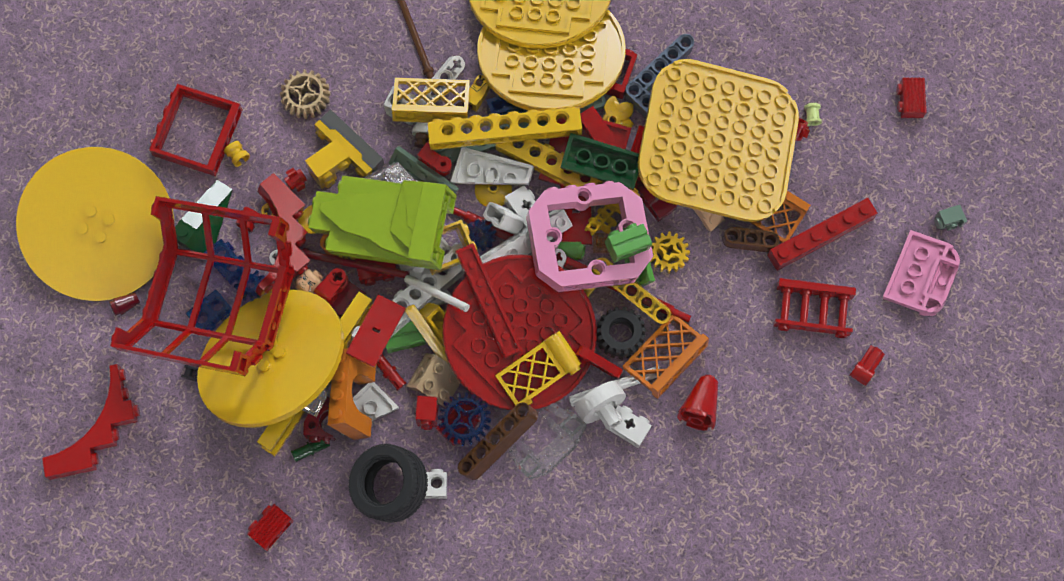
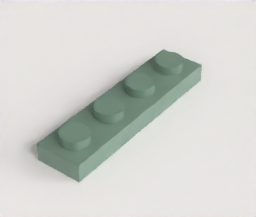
[389,146,459,194]

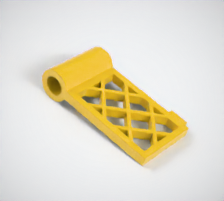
[495,331,581,406]

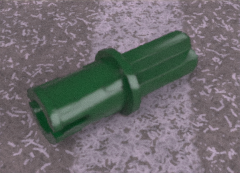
[291,440,330,462]

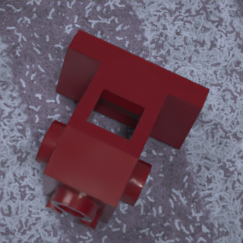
[303,393,336,444]

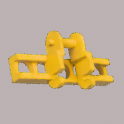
[585,206,617,236]

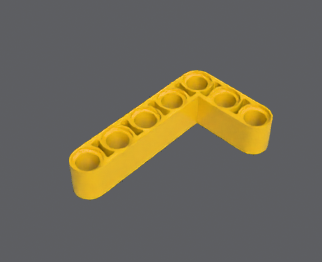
[583,258,671,324]

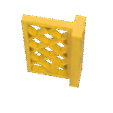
[391,78,470,123]

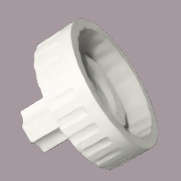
[574,381,626,430]

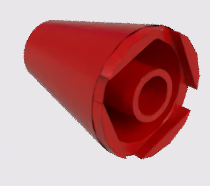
[677,374,718,431]

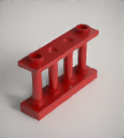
[773,278,856,338]

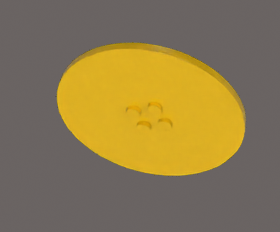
[469,0,611,49]
[477,10,626,111]
[16,147,175,301]
[197,290,344,428]

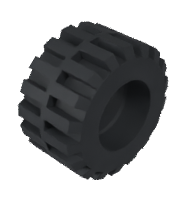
[596,307,646,359]

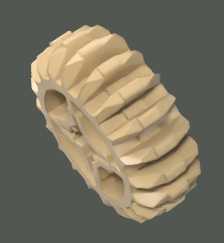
[280,69,331,119]

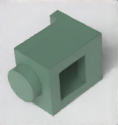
[934,205,967,231]

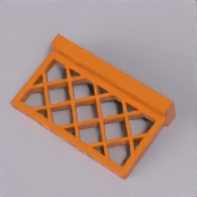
[750,191,811,243]
[622,315,709,399]

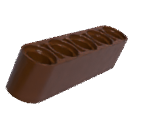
[458,402,538,480]

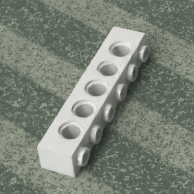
[480,209,573,263]

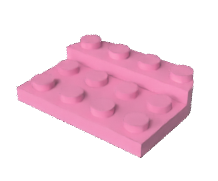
[883,230,960,316]

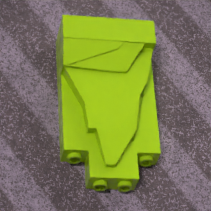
[308,175,457,270]

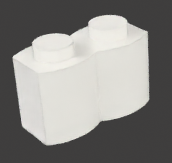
[483,202,524,235]

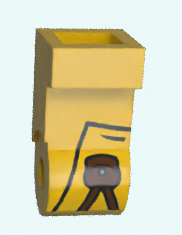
[463,74,491,112]

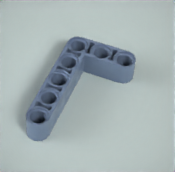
[625,34,694,118]

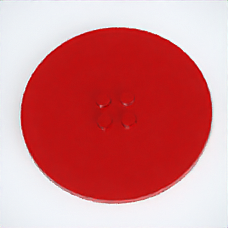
[442,254,597,410]

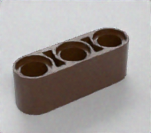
[722,227,780,253]

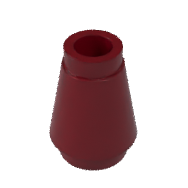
[109,293,140,316]

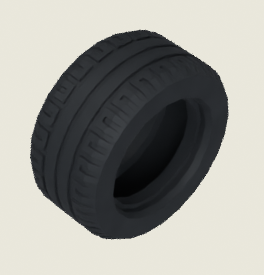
[348,444,428,523]

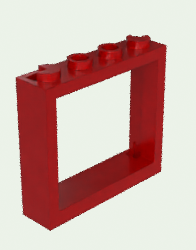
[149,84,243,176]

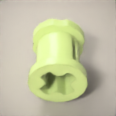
[804,103,822,126]

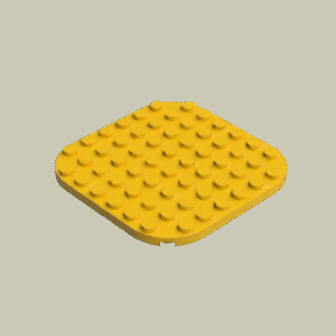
[638,59,799,222]

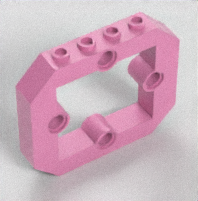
[526,181,653,292]

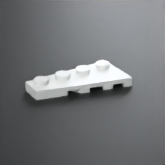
[451,147,534,185]

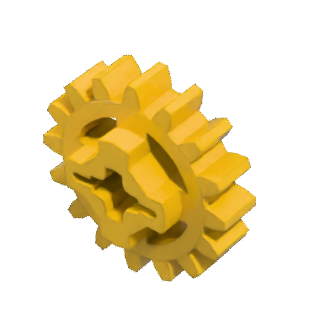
[650,231,690,273]

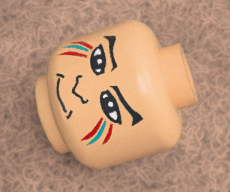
[295,269,324,293]

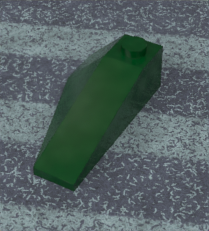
[175,180,233,254]

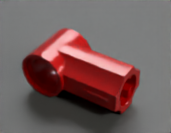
[849,345,885,386]

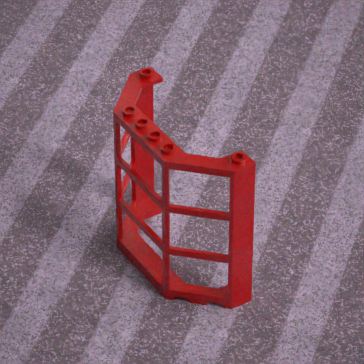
[110,196,294,377]

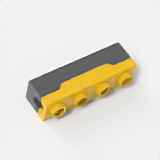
[314,109,385,179]

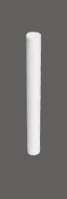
[404,275,470,312]

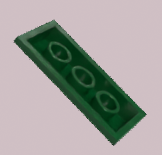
[560,133,639,190]

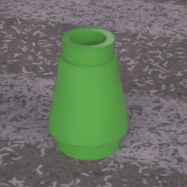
[557,241,586,260]

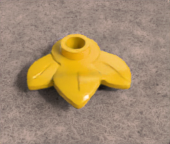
[602,96,634,128]

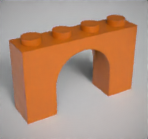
[328,348,376,440]

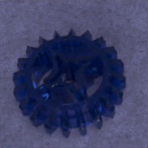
[438,392,491,446]

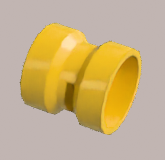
[224,141,250,167]

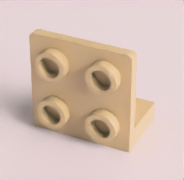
[407,353,460,407]

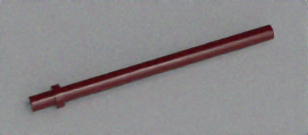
[300,248,410,278]

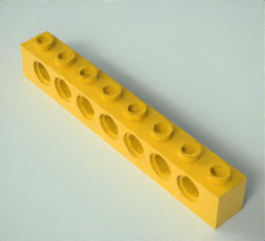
[427,106,582,150]
[495,126,640,214]

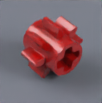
[795,118,810,141]
[284,168,308,192]

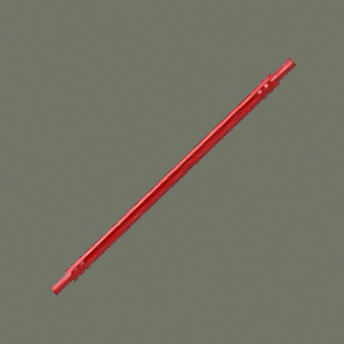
[453,207,691,323]

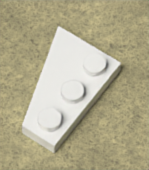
[340,382,399,435]

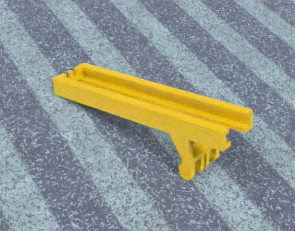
[257,292,373,456]

